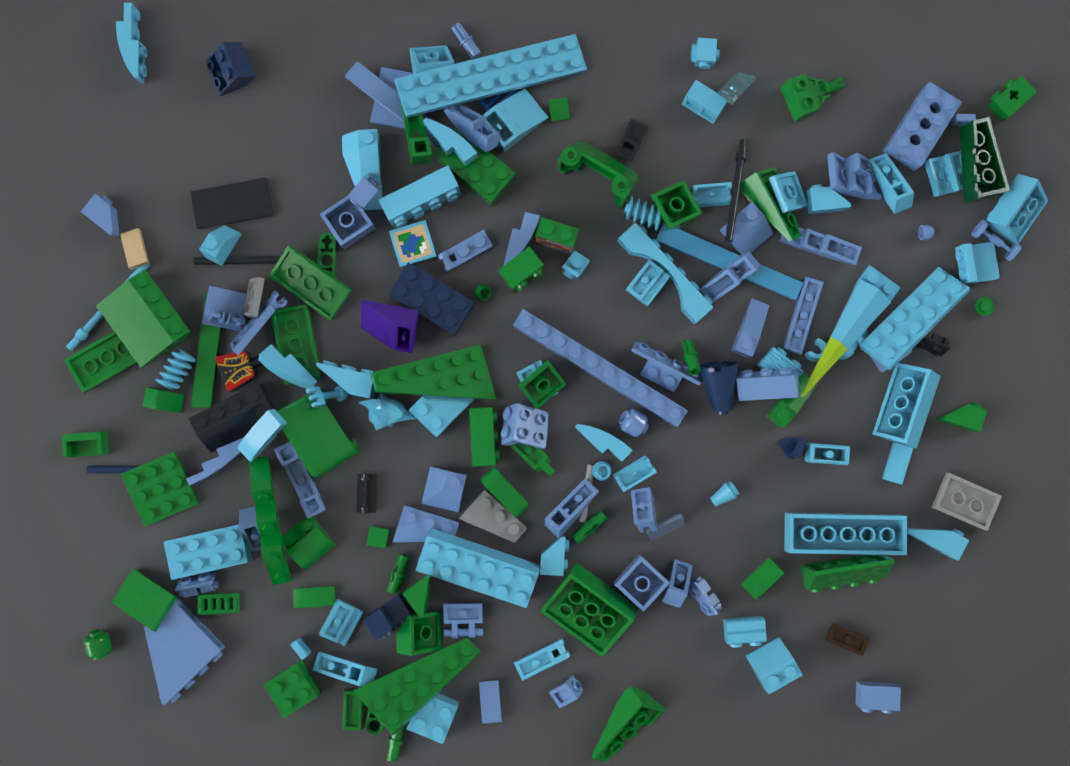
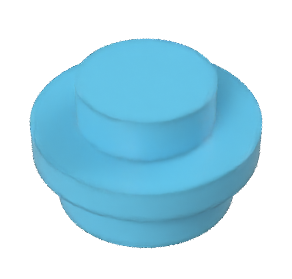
[592,461,611,481]

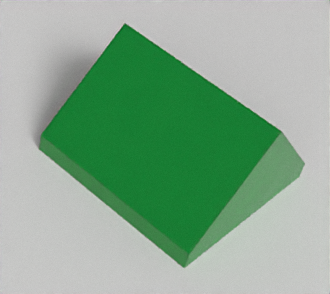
[518,360,566,409]
[403,574,432,617]

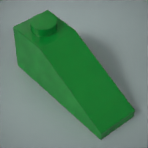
[765,373,817,428]

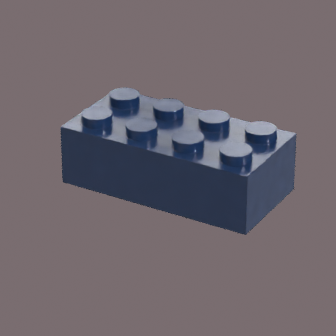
[388,262,475,337]

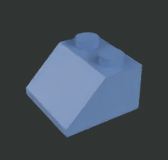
[720,202,773,255]

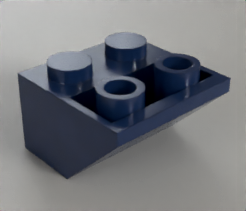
[205,42,256,96]

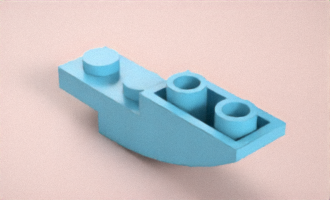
[116,3,147,84]

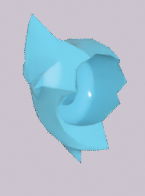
[358,393,416,431]

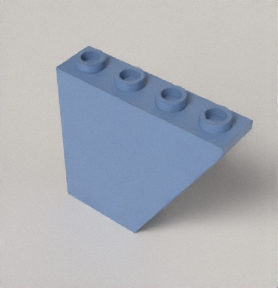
[144,598,226,706]

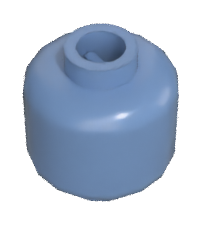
[619,409,649,437]

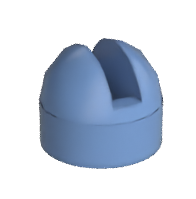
[918,225,935,240]

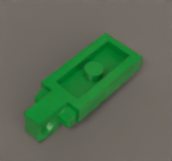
[510,443,555,476]

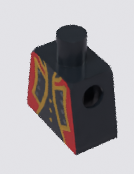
[215,351,264,392]

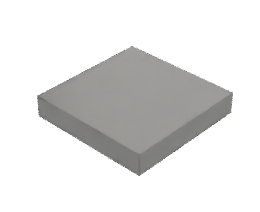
[243,277,265,318]

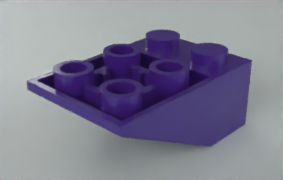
[361,300,419,353]

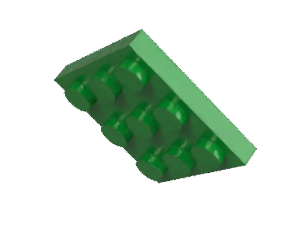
[120,451,200,527]

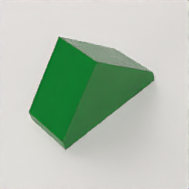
[142,387,184,413]

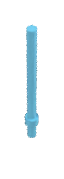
[66,264,150,351]

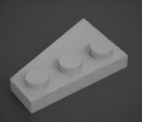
[459,490,527,543]

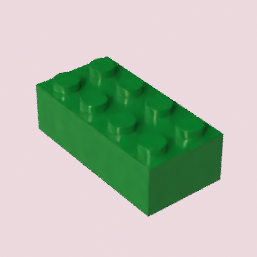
[432,127,516,207]

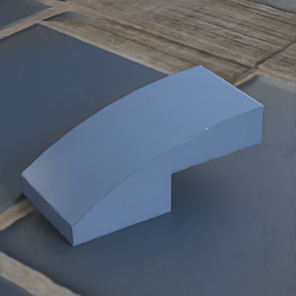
[479,680,502,724]

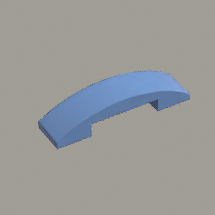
[274,442,326,519]

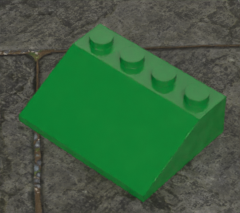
[96,270,191,368]
[801,555,894,593]
[540,562,639,657]

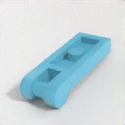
[514,638,571,681]

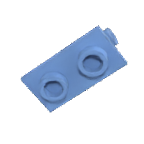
[175,571,219,598]
[689,576,722,616]

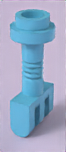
[306,386,348,408]

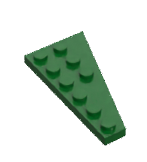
[370,345,497,400]
[353,638,481,736]

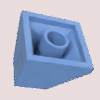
[421,466,467,512]

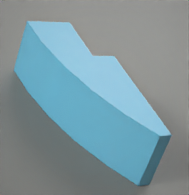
[423,118,478,166]
[258,344,317,389]
[238,409,287,462]
[574,424,633,461]

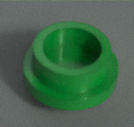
[974,297,994,316]

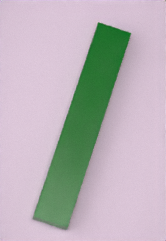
[191,293,222,408]

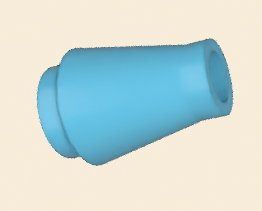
[710,481,740,507]

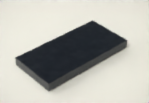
[190,178,273,230]

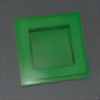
[367,526,390,548]

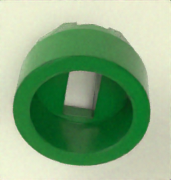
[475,284,491,301]

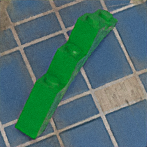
[249,456,292,585]

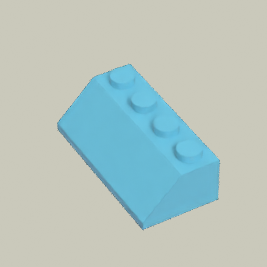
[872,363,941,449]

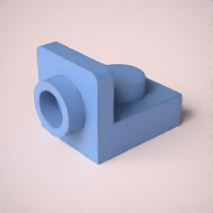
[549,675,583,708]

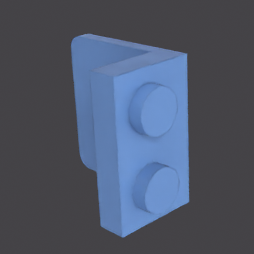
[501,403,549,449]

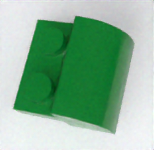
[282,516,336,570]

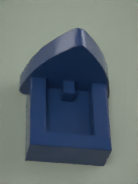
[778,437,807,460]

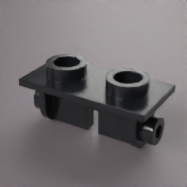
[914,331,950,357]
[356,474,377,513]

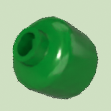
[83,629,112,660]

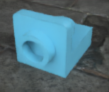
[561,250,590,280]

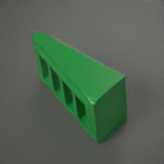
[197,592,240,615]

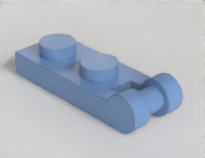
[438,229,493,272]

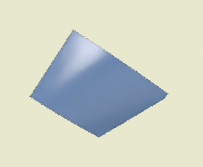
[827,152,882,200]

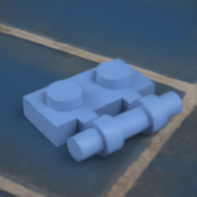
[443,603,483,638]

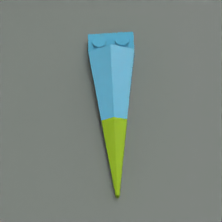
[801,265,901,397]

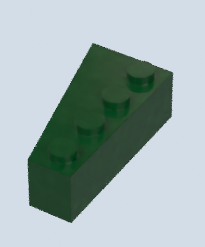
[959,117,1010,204]

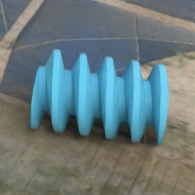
[622,196,662,231]
[155,348,196,390]

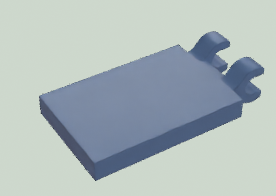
[230,290,287,355]

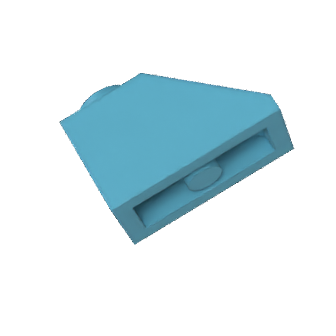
[806,184,851,215]
[199,225,242,266]

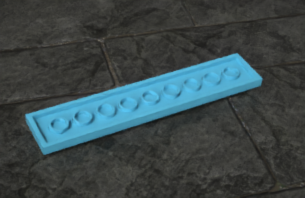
[394,34,587,118]

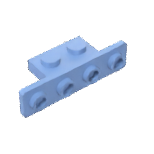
[631,341,702,392]

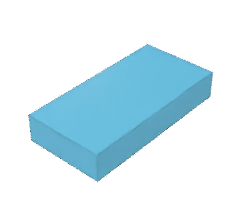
[882,442,913,485]

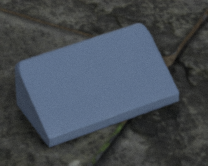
[645,512,685,541]

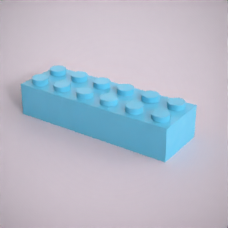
[784,512,907,555]
[416,528,540,608]

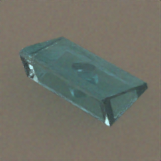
[718,72,756,105]

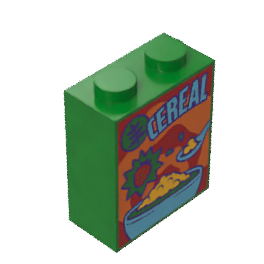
[535,217,579,255]

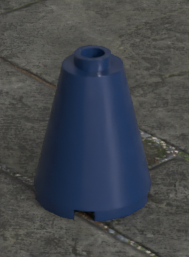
[700,361,738,415]

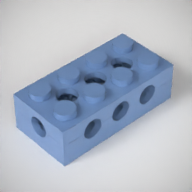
[883,82,962,171]

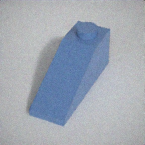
[731,298,769,358]
[545,479,599,538]

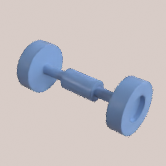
[971,219,1022,261]

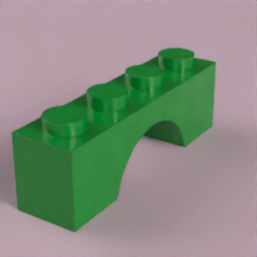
[399,97,432,165]

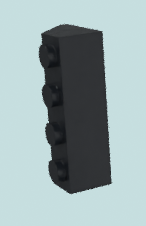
[188,383,276,453]

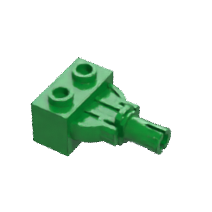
[780,74,845,122]

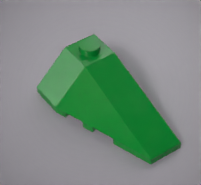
[741,167,802,242]
[592,686,665,762]

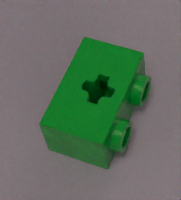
[987,75,1037,122]

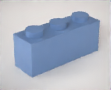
[736,367,800,401]

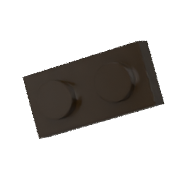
[825,622,870,656]

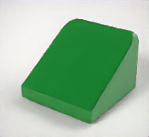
[548,97,570,122]

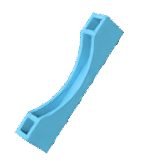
[617,223,713,324]

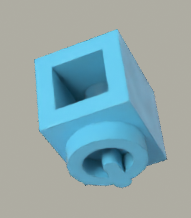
[691,38,720,69]

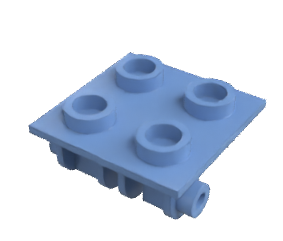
[202,286,247,331]

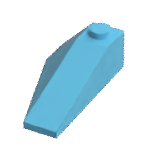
[342,129,383,211]

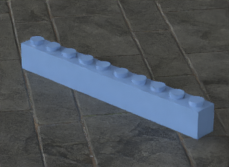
[513,309,688,427]

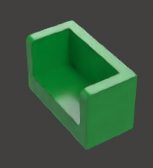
[62,432,109,457]

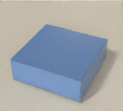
[950,114,976,126]

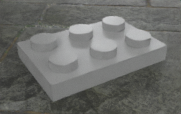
[931,473,1002,531]

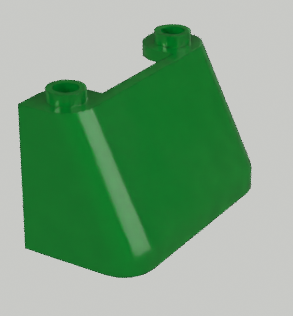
[557,140,638,208]
[277,390,360,479]

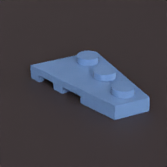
[393,505,460,542]

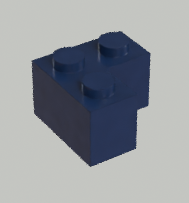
[363,593,413,640]

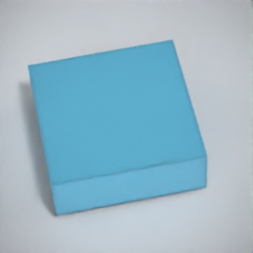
[290,637,311,660]

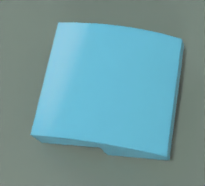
[924,151,963,197]

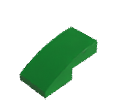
[293,585,335,608]

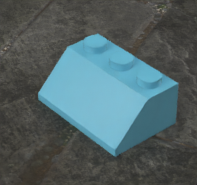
[986,174,1049,245]

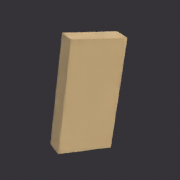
[120,228,149,270]

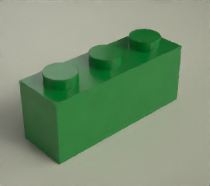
[469,407,500,467]

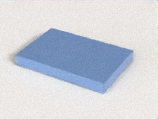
[370,67,413,130]

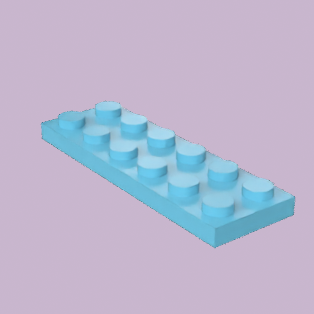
[860,267,970,370]

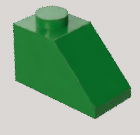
[937,402,987,432]

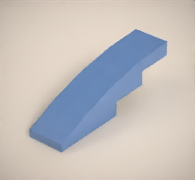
[779,227,862,266]
[186,438,244,486]

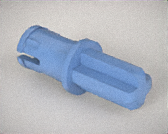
[452,23,482,59]

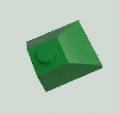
[396,611,441,656]

